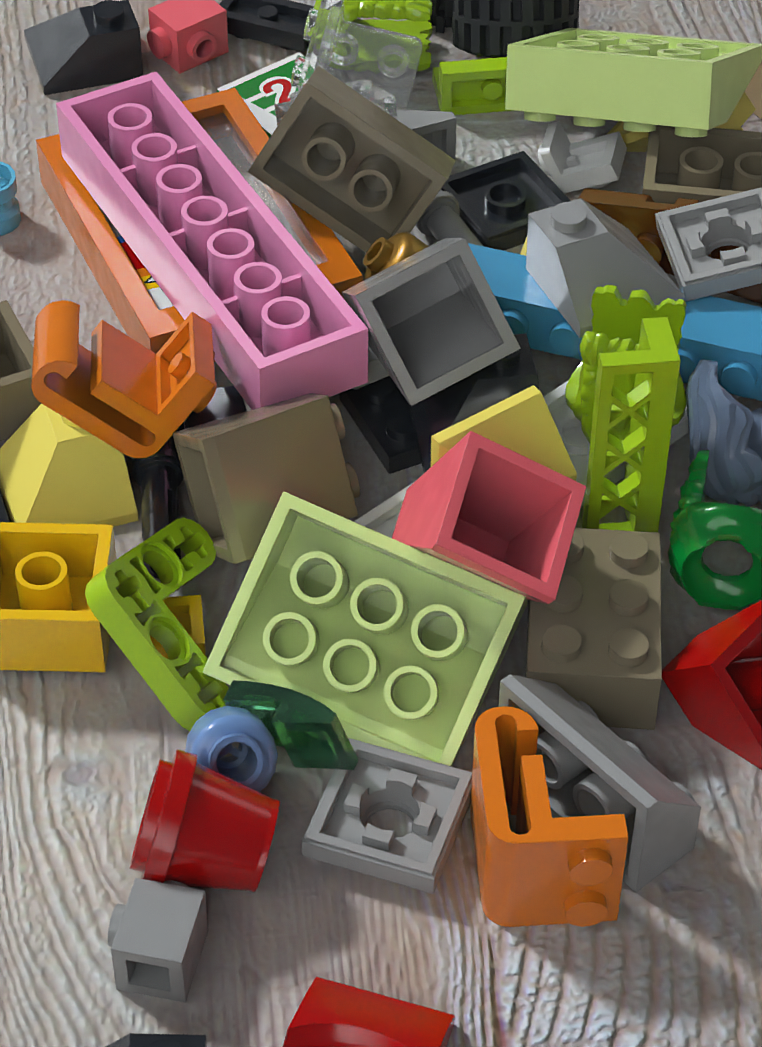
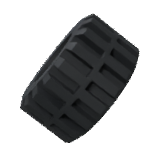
[453,0,579,58]

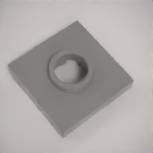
[655,187,762,302]
[302,738,472,894]

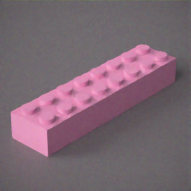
[56,71,368,410]

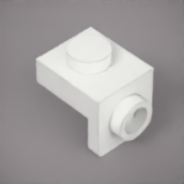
[538,121,627,193]

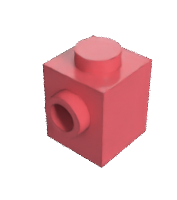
[147,0,229,74]

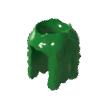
[667,450,762,611]

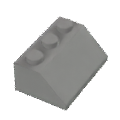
[498,674,701,892]

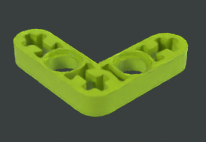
[85,518,233,731]

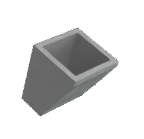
[342,238,521,406]

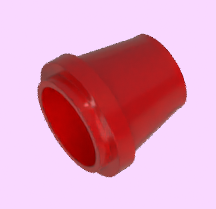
[129,749,280,893]

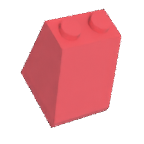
[392,431,586,604]

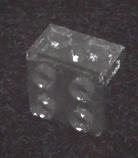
[291,0,423,110]

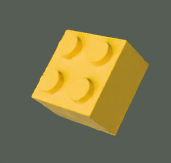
[0,522,117,672]

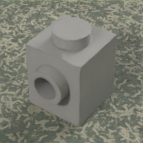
[108,878,208,1003]

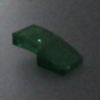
[223,680,359,770]

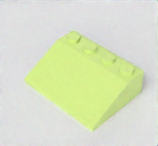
[505,28,762,137]
[202,491,528,767]

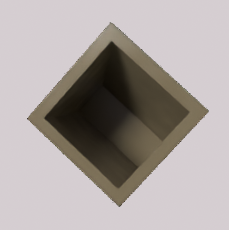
[173,393,360,564]

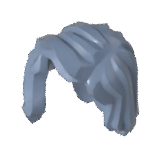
[685,360,762,507]

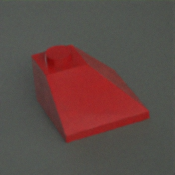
[662,600,762,770]

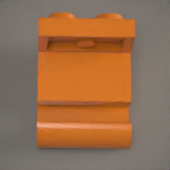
[31,300,217,458]
[470,706,629,927]

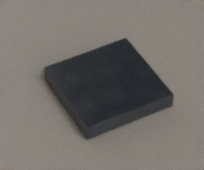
[441,151,571,251]

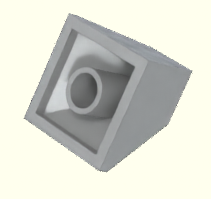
[526,198,685,338]

